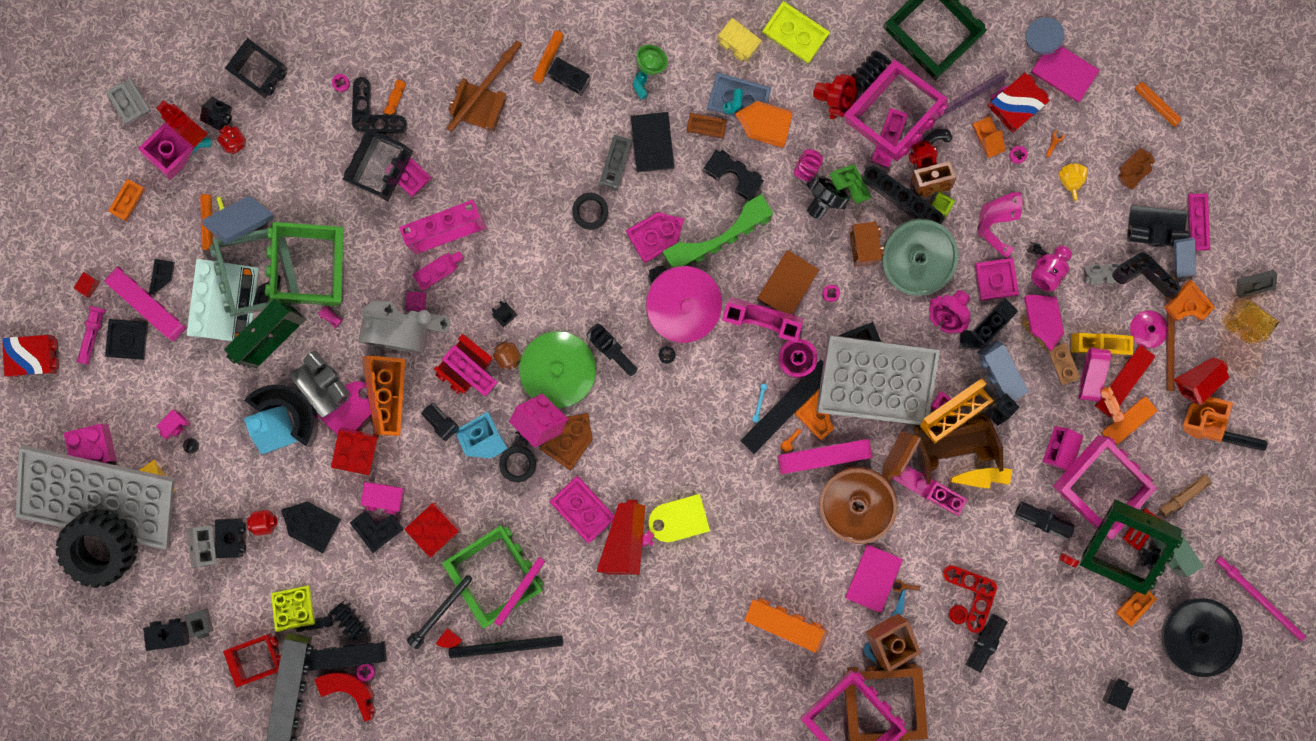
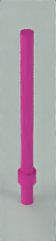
[1215,556,1306,641]

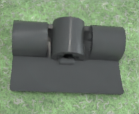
[289,351,351,418]

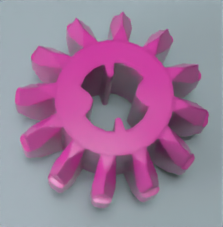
[794,148,823,182]

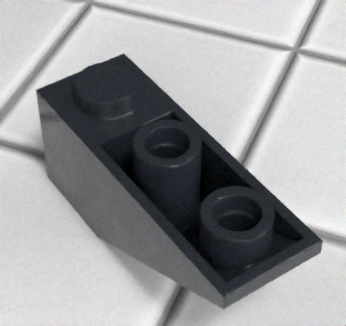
[971,298,1018,347]

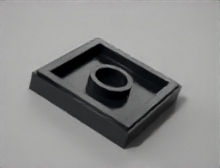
[105,319,148,360]

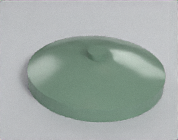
[881,219,959,296]

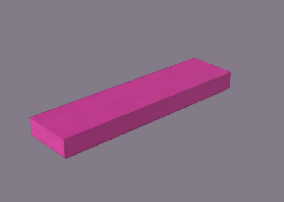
[494,556,546,626]

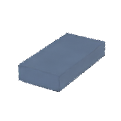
[1174,237,1196,278]

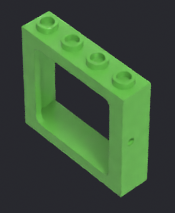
[265,222,344,306]
[442,525,544,629]

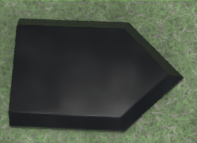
[281,501,341,553]

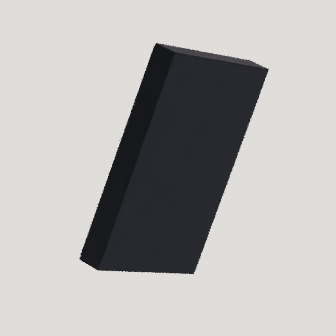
[631,112,674,173]

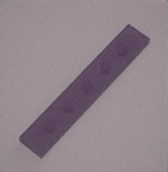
[905,70,1009,133]

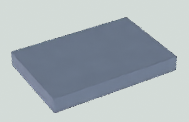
[707,72,772,118]
[202,196,274,244]

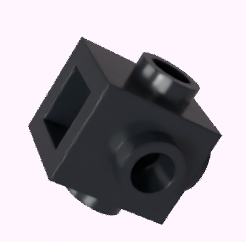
[200,97,232,130]

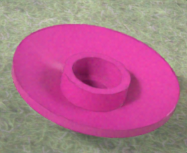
[1130,311,1167,348]

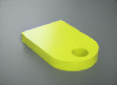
[649,494,710,542]

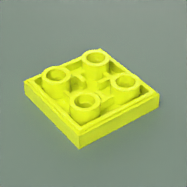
[271,585,315,632]

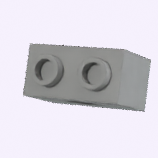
[187,525,216,568]

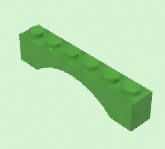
[663,194,773,268]

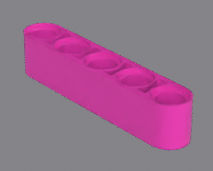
[104,266,187,342]
[777,439,873,474]

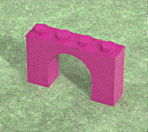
[722,297,804,342]

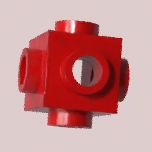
[908,140,938,170]

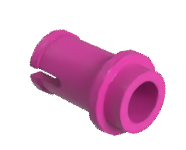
[318,305,344,329]

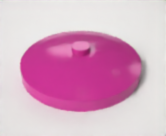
[645,266,722,343]

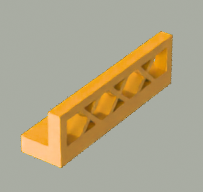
[920,378,994,444]

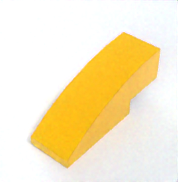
[1071,333,1133,355]
[948,468,1013,489]

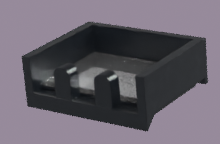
[342,129,414,202]

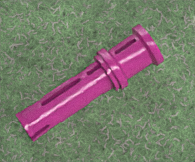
[76,306,107,365]

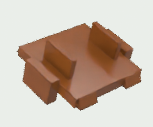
[1118,147,1155,190]

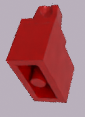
[156,100,208,147]

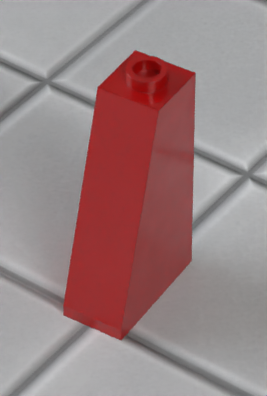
[597,499,646,575]

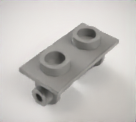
[1084,263,1125,285]

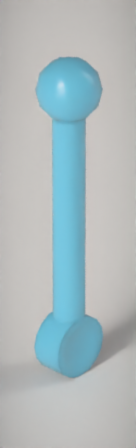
[752,383,768,422]

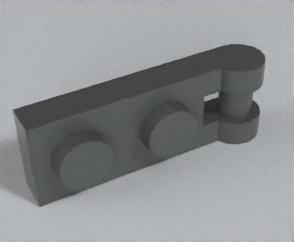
[599,135,632,191]

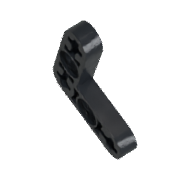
[352,77,408,133]
[1112,252,1181,299]

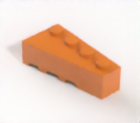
[744,597,829,653]

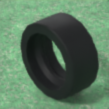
[572,192,609,230]
[499,446,537,483]

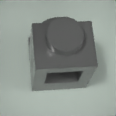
[184,608,214,639]

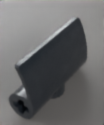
[1127,205,1189,247]

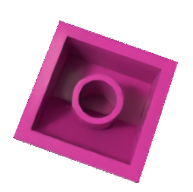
[138,122,195,180]

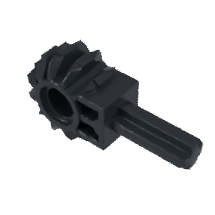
[586,324,638,376]

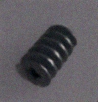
[851,50,891,93]
[328,600,371,642]

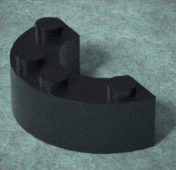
[244,385,318,447]

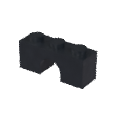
[703,149,764,201]

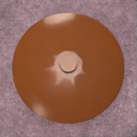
[819,467,898,544]

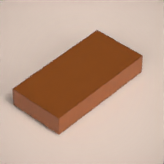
[686,113,727,139]

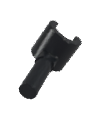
[1026,242,1050,256]

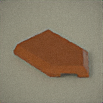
[540,413,593,471]
[883,431,921,483]

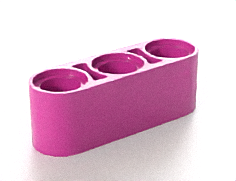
[1078,348,1111,402]

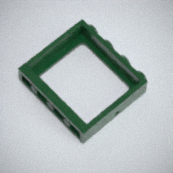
[883,0,987,81]
[224,299,306,368]
[1079,499,1183,595]

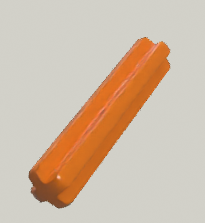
[532,30,564,84]
[1135,82,1182,126]
[200,194,213,250]

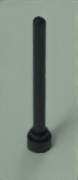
[407,575,472,649]

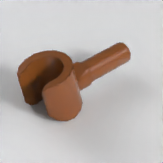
[893,580,920,592]

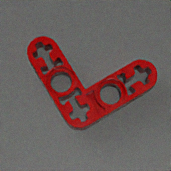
[942,565,997,633]

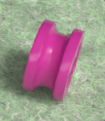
[332,74,350,92]
[1009,146,1028,164]
[822,285,840,302]
[356,664,375,681]

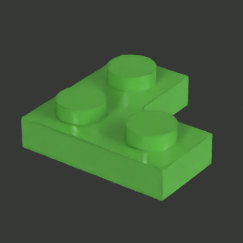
[829,164,872,204]

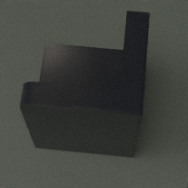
[959,330,986,351]

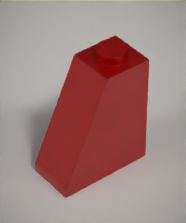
[1174,357,1230,405]

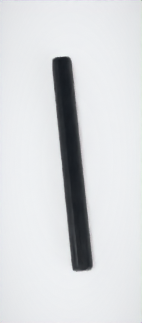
[448,635,564,659]

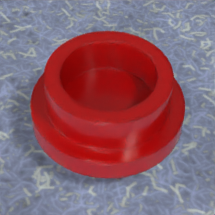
[948,605,968,624]

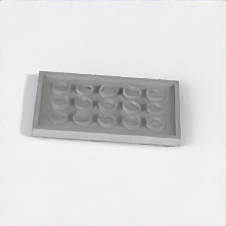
[816,335,940,425]

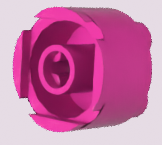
[777,339,817,378]

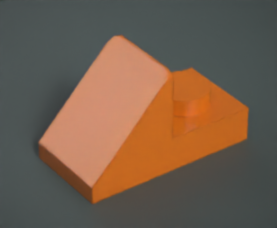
[972,116,1006,159]

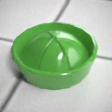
[636,45,668,75]

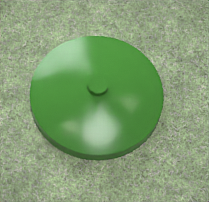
[519,331,596,408]

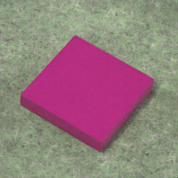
[975,258,1019,301]

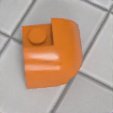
[1183,397,1233,442]

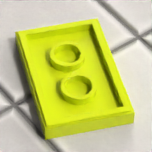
[762,1,830,64]

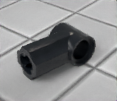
[421,402,460,442]

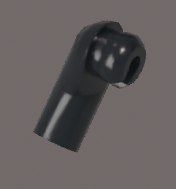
[923,129,953,145]

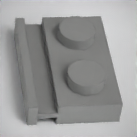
[106,78,151,125]

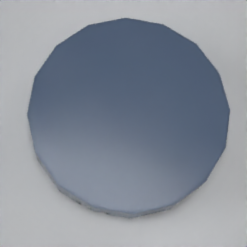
[1026,17,1065,55]

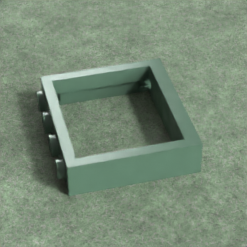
[209,229,299,318]

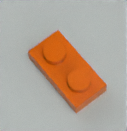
[108,179,146,222]
[1115,590,1157,627]

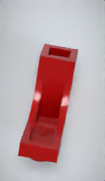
[314,671,376,722]

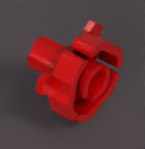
[813,74,857,119]

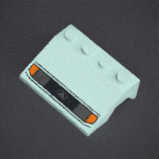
[187,259,259,341]

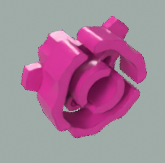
[929,290,971,334]

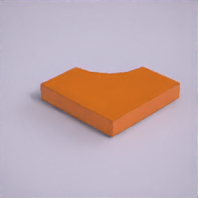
[1164,280,1215,321]
[794,390,835,441]

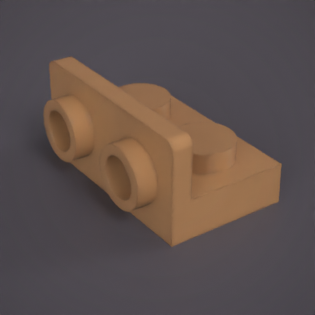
[1048,343,1080,385]

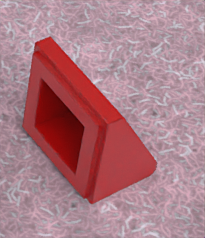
[73,272,100,298]

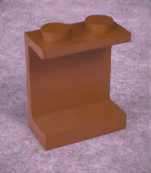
[448,78,507,132]

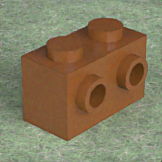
[911,161,957,197]

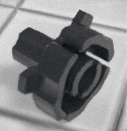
[806,175,850,220]

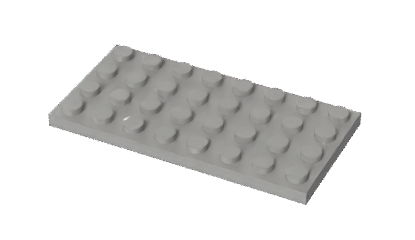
[16,445,175,550]

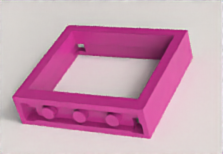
[844,59,948,162]
[399,200,487,255]
[1052,435,1157,540]

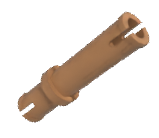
[1158,474,1212,518]

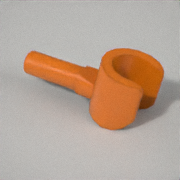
[1045,130,1065,158]
[780,428,802,453]

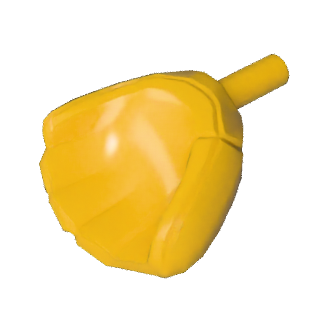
[1058,163,1088,201]

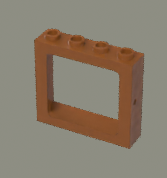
[843,663,928,741]

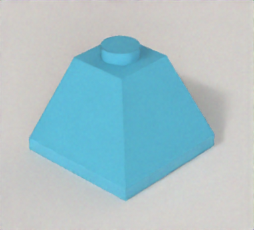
[244,406,298,455]
[456,412,508,458]

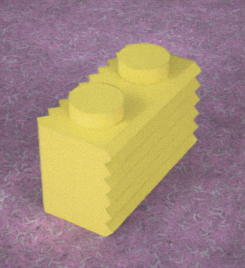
[717,18,762,62]

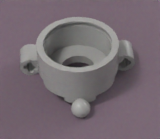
[358,300,450,353]

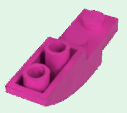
[891,465,968,516]

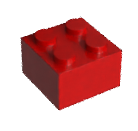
[331,427,379,475]
[404,502,461,558]

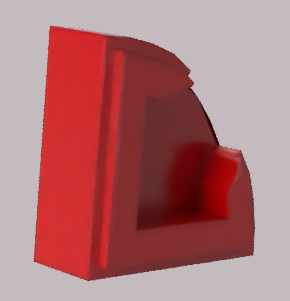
[436,628,463,648]

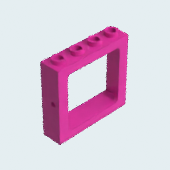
[800,670,907,741]

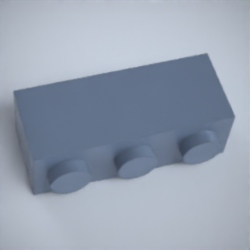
[977,340,1029,401]

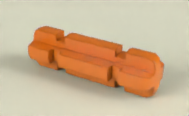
[384,79,406,115]
[1100,387,1124,422]

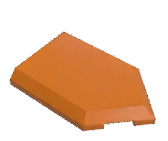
[735,101,793,148]

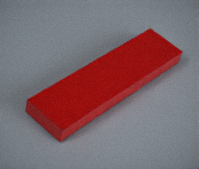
[1094,345,1156,418]

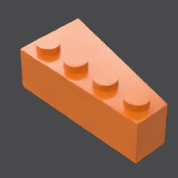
[361,356,405,436]

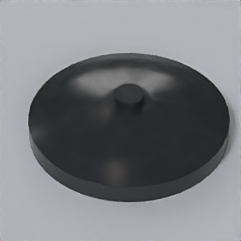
[1162,598,1243,677]

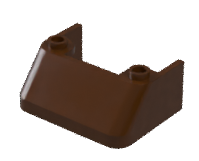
[914,413,1003,485]

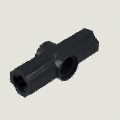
[1014,501,1075,541]
[965,613,1008,673]

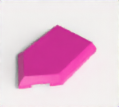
[625,212,684,264]
[1024,295,1065,351]

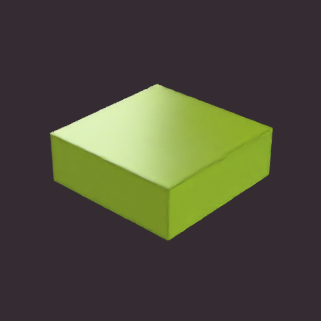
[931,192,955,218]

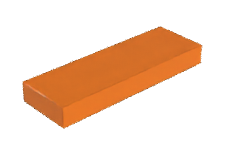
[1100,396,1158,446]

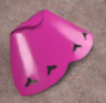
[977,192,1022,258]

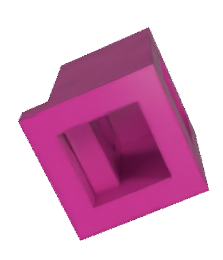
[156,410,191,440]

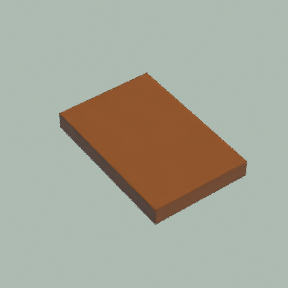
[757,250,820,314]

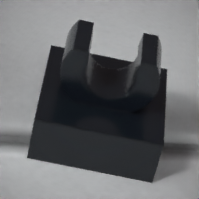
[492,301,517,328]

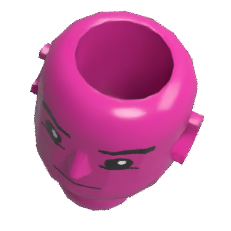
[1031,245,1072,291]

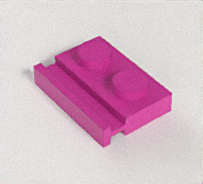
[385,157,432,198]

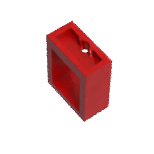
[223,633,281,688]

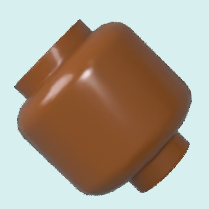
[493,341,521,370]

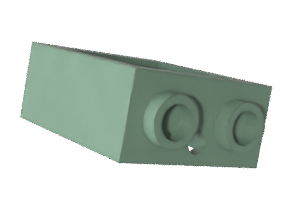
[1150,533,1204,577]

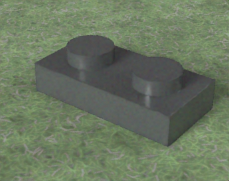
[1236,270,1277,299]

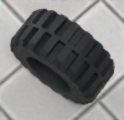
[55,509,138,588]

